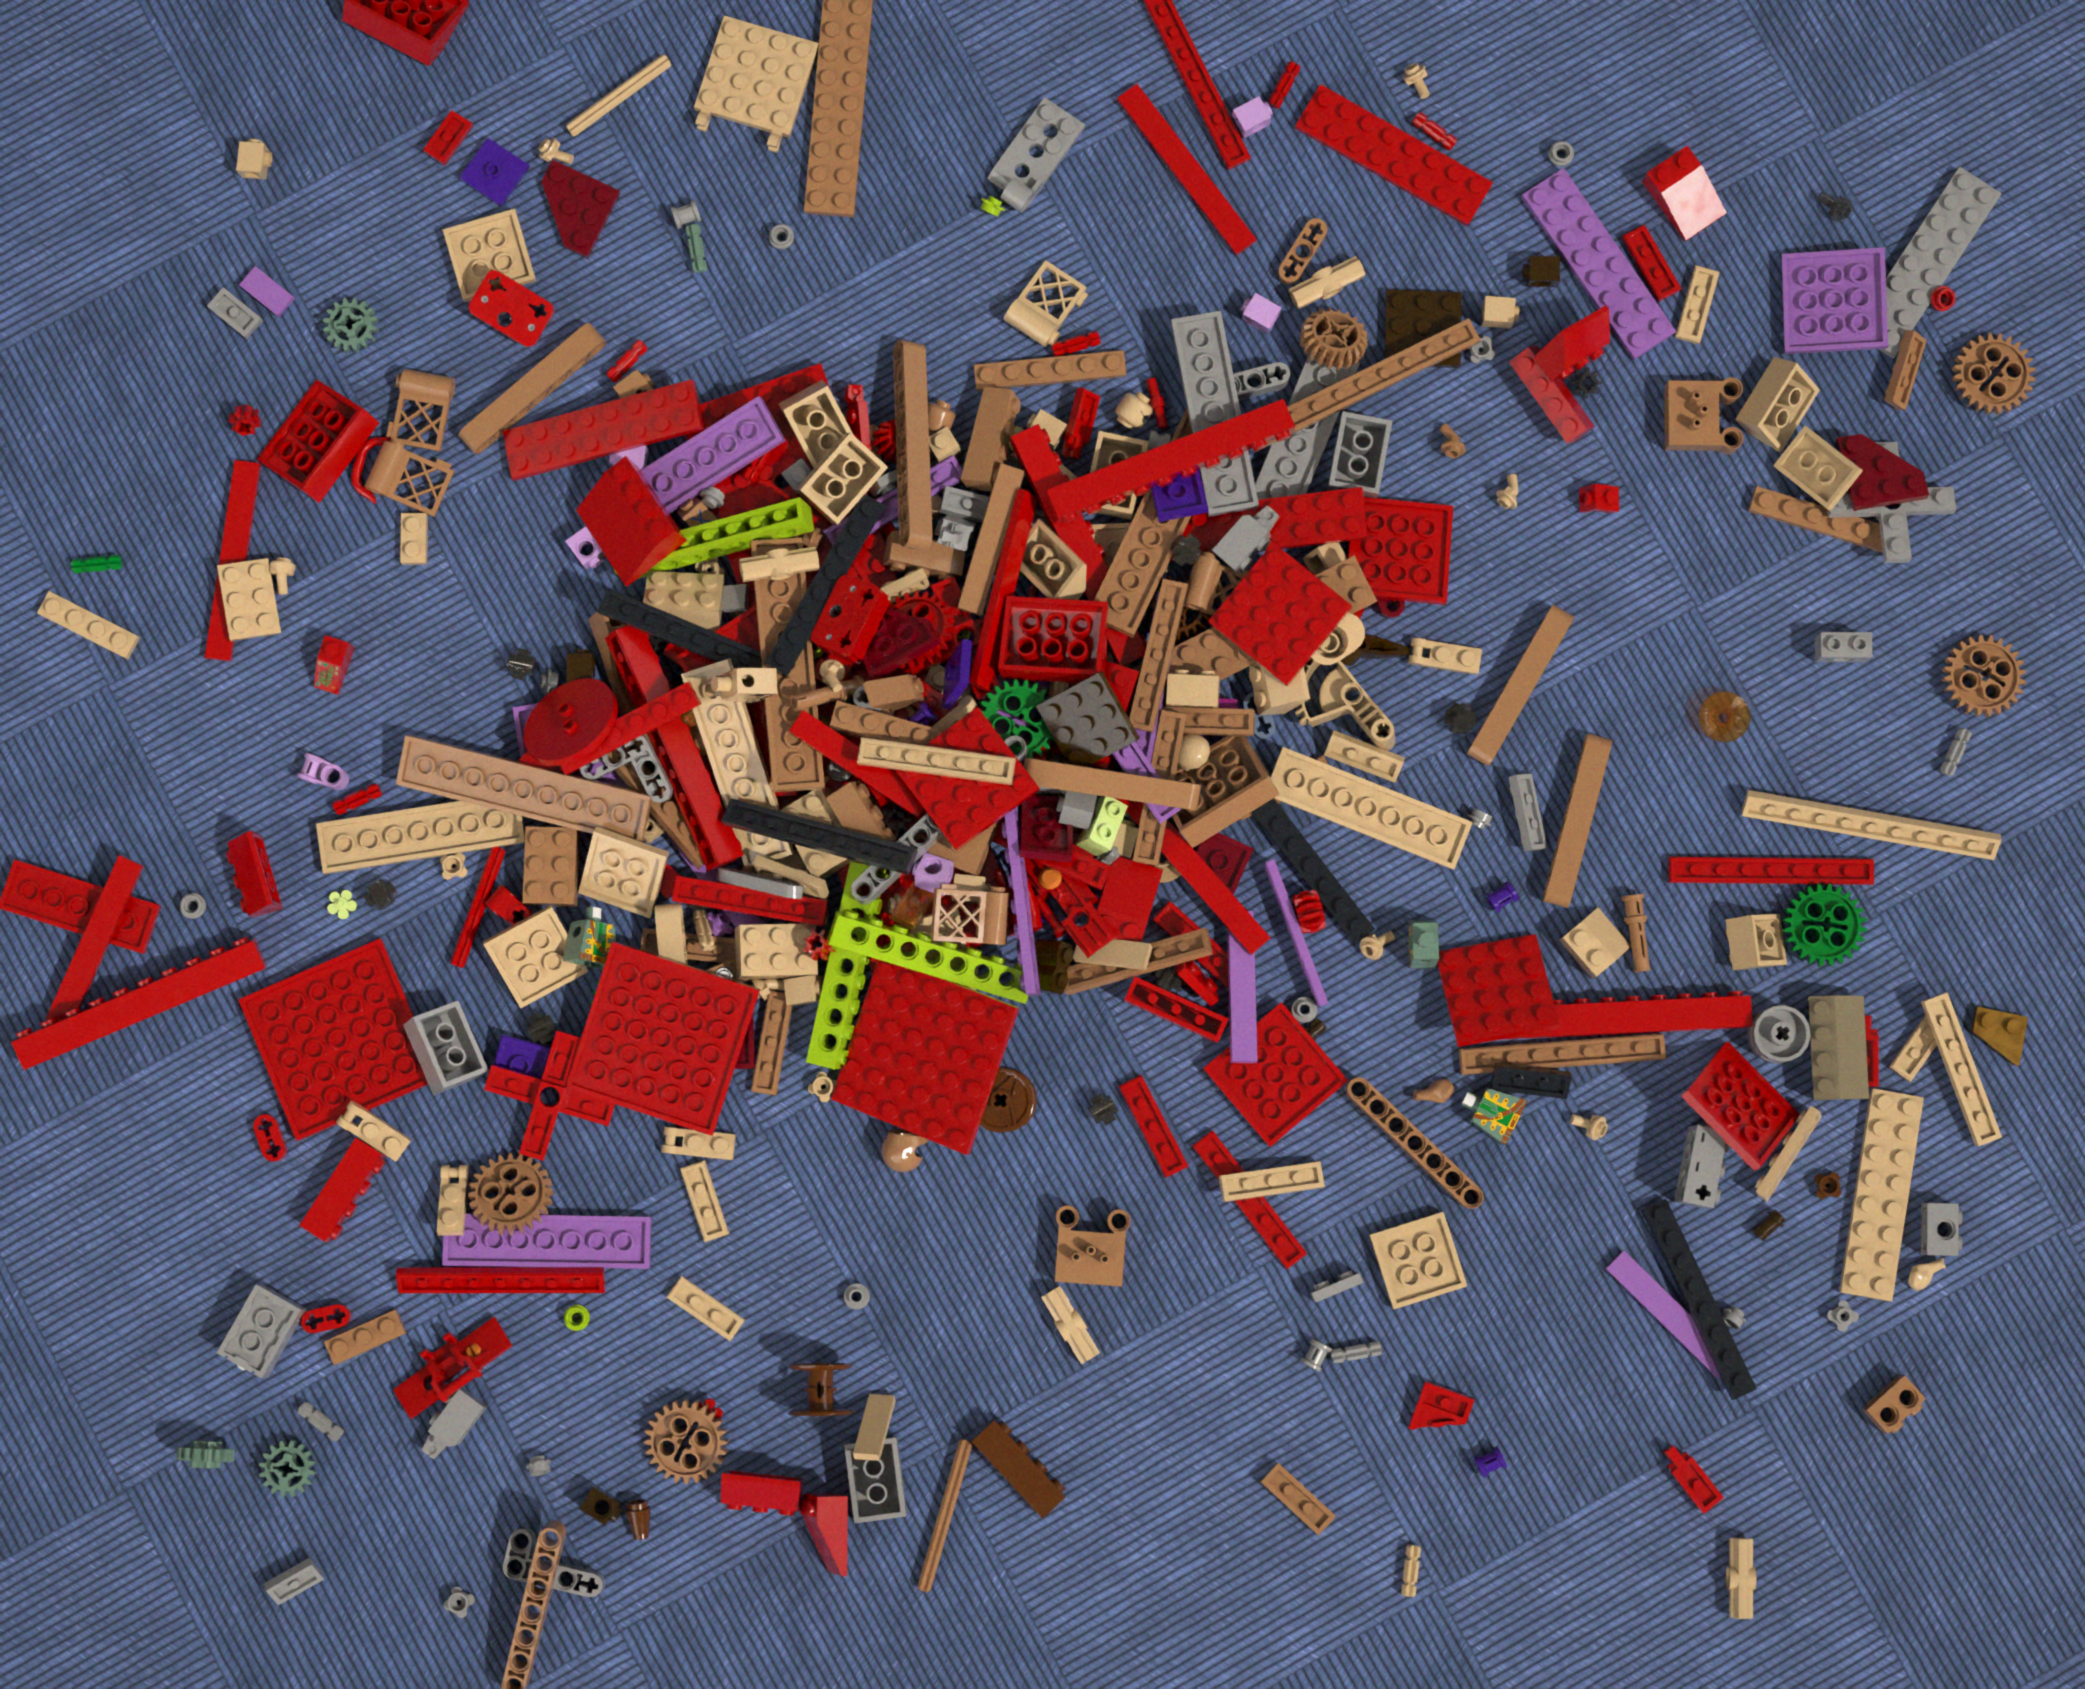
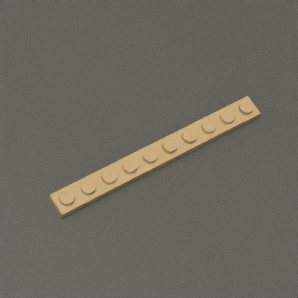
[1742,790,2002,860]

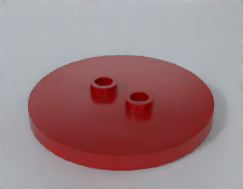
[523,678,618,766]

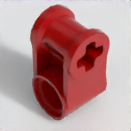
[484,884,533,925]

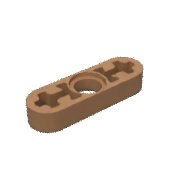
[1278,218,1327,285]

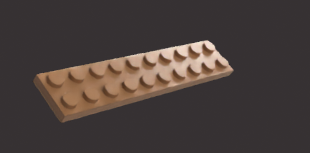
[804,0,873,218]
[1094,408,1200,638]
[751,538,825,792]
[1132,556,1377,707]
[396,734,652,842]

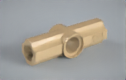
[1288,256,1366,310]
[739,547,819,582]
[1041,1286,1100,1364]
[1726,1537,1756,1619]

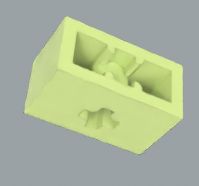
[1075,796,1128,857]

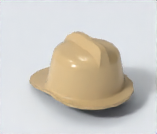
[1311,613,1365,665]

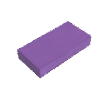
[239,266,295,317]

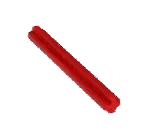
[450,847,505,968]

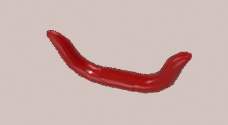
[351,436,391,504]

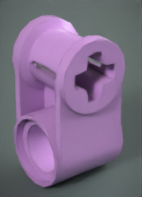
[296,753,349,790]

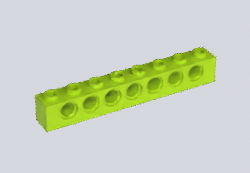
[614,497,814,579]
[806,861,888,1070]
[827,909,1028,1004]

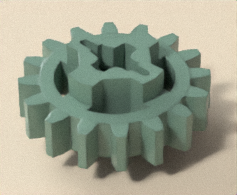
[323,298,379,353]
[176,1440,235,1468]
[259,1440,317,1497]

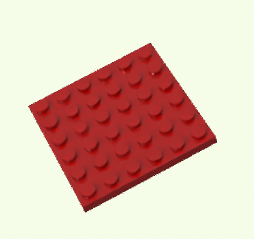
[238,938,429,1141]
[566,941,761,1136]
[831,961,1020,1155]

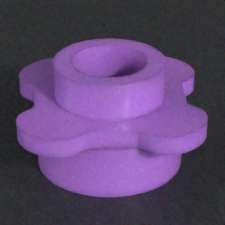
[707,912,733,937]

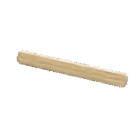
[566,54,671,136]

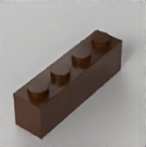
[972,1419,1066,1519]

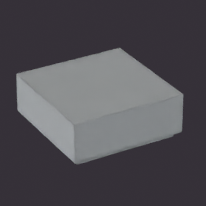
[721,584,750,613]

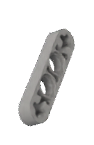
[717,867,804,899]

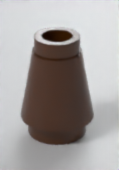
[625,1499,651,1540]

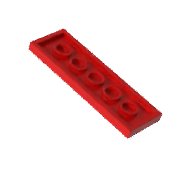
[0,859,161,954]

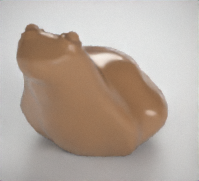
[1412,1078,1454,1103]

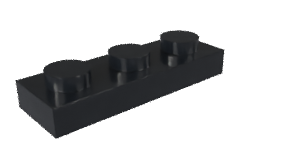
[1490,1062,1572,1099]

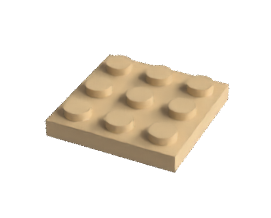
[443,208,537,302]
[578,827,669,918]
[483,905,589,1008]
[1369,1212,1467,1310]

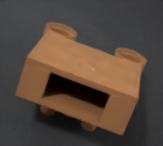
[1664,377,1744,455]
[914,819,1001,876]
[1055,1205,1131,1287]

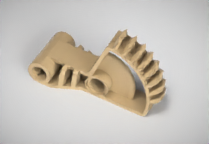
[1295,658,1396,751]

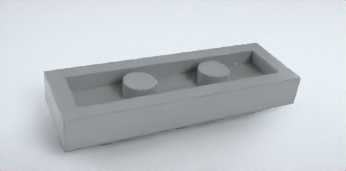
[1508,774,1547,852]

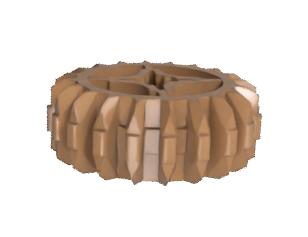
[1300,307,1368,371]

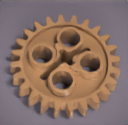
[1952,333,2036,415]
[1941,635,2026,718]
[468,1153,554,1236]
[644,1398,729,1484]

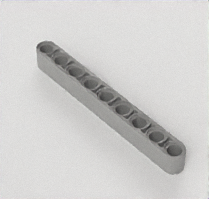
[851,736,1027,905]

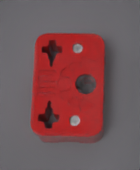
[469,270,555,347]
[811,575,890,663]

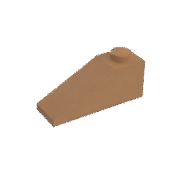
[863,674,924,710]

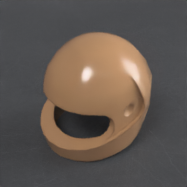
[881,1129,929,1172]

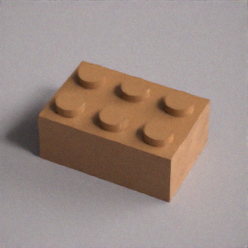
[522,826,581,907]

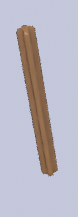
[917,1439,973,1592]

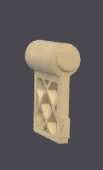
[1003,260,1088,347]

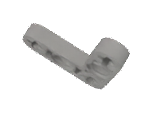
[580,735,673,803]

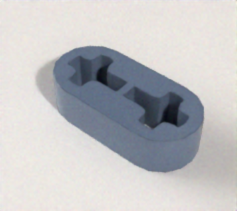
[1243,693,1276,740]

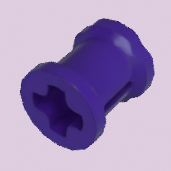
[904,702,938,726]
[1485,881,1519,913]
[1473,1446,1507,1478]

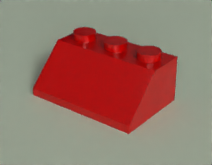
[1533,305,1610,382]
[226,831,283,918]
[721,1470,804,1516]

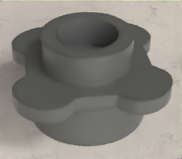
[540,668,558,695]

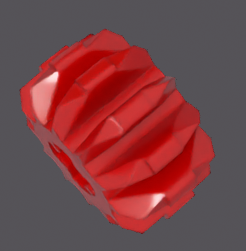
[872,419,897,464]
[1292,890,1326,934]

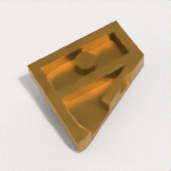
[1971,1007,2028,1066]

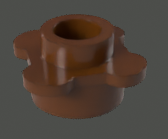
[1814,1172,1842,1199]

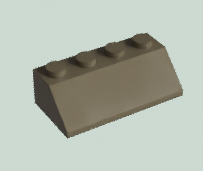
[1808,995,1869,1101]

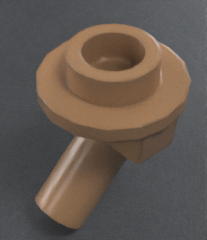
[1440,423,1466,458]
[786,527,823,549]

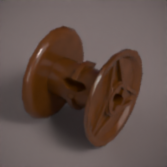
[980,1068,1037,1133]
[788,1363,853,1416]

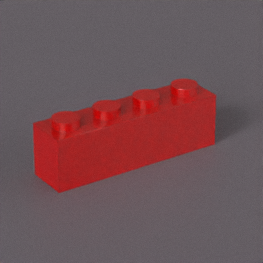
[1509,345,1595,444]
[1123,976,1229,1044]
[299,1138,386,1242]

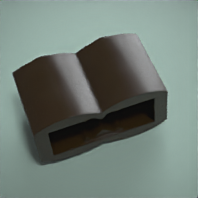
[1035,938,1073,995]

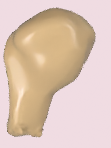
[1908,1258,1946,1291]

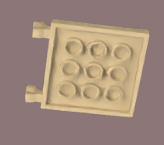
[694,16,819,153]

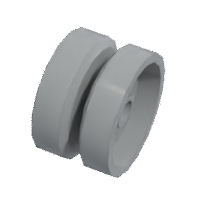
[1747,1005,1811,1064]

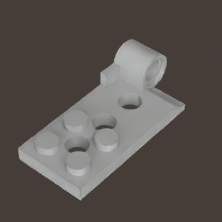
[987,97,1085,213]

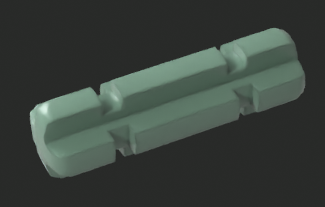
[685,224,707,273]

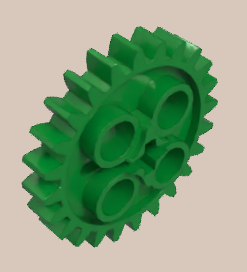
[980,679,1055,758]
[1782,884,1867,967]

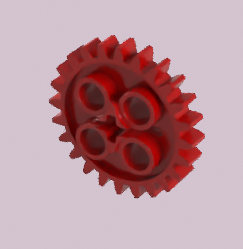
[889,591,956,670]

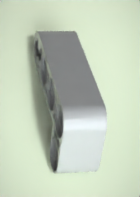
[1233,362,1290,401]
[503,1528,606,1597]

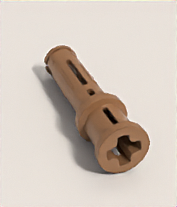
[790,675,865,711]
[1621,894,1651,973]

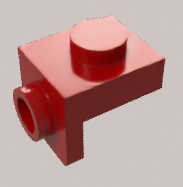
[1578,484,1619,513]

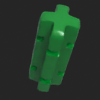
[71,555,122,574]

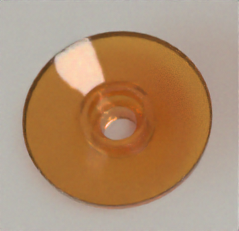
[1699,691,1750,742]

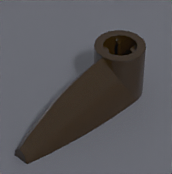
[1341,635,1411,666]

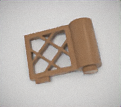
[387,369,455,452]
[364,438,454,518]
[1184,552,1249,616]
[931,884,1010,945]

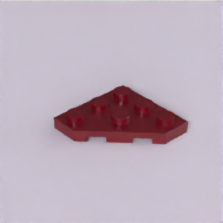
[541,159,621,259]
[1835,434,1929,511]
[863,609,940,680]

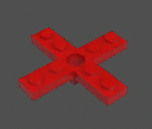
[907,576,1001,702]
[484,1030,615,1161]

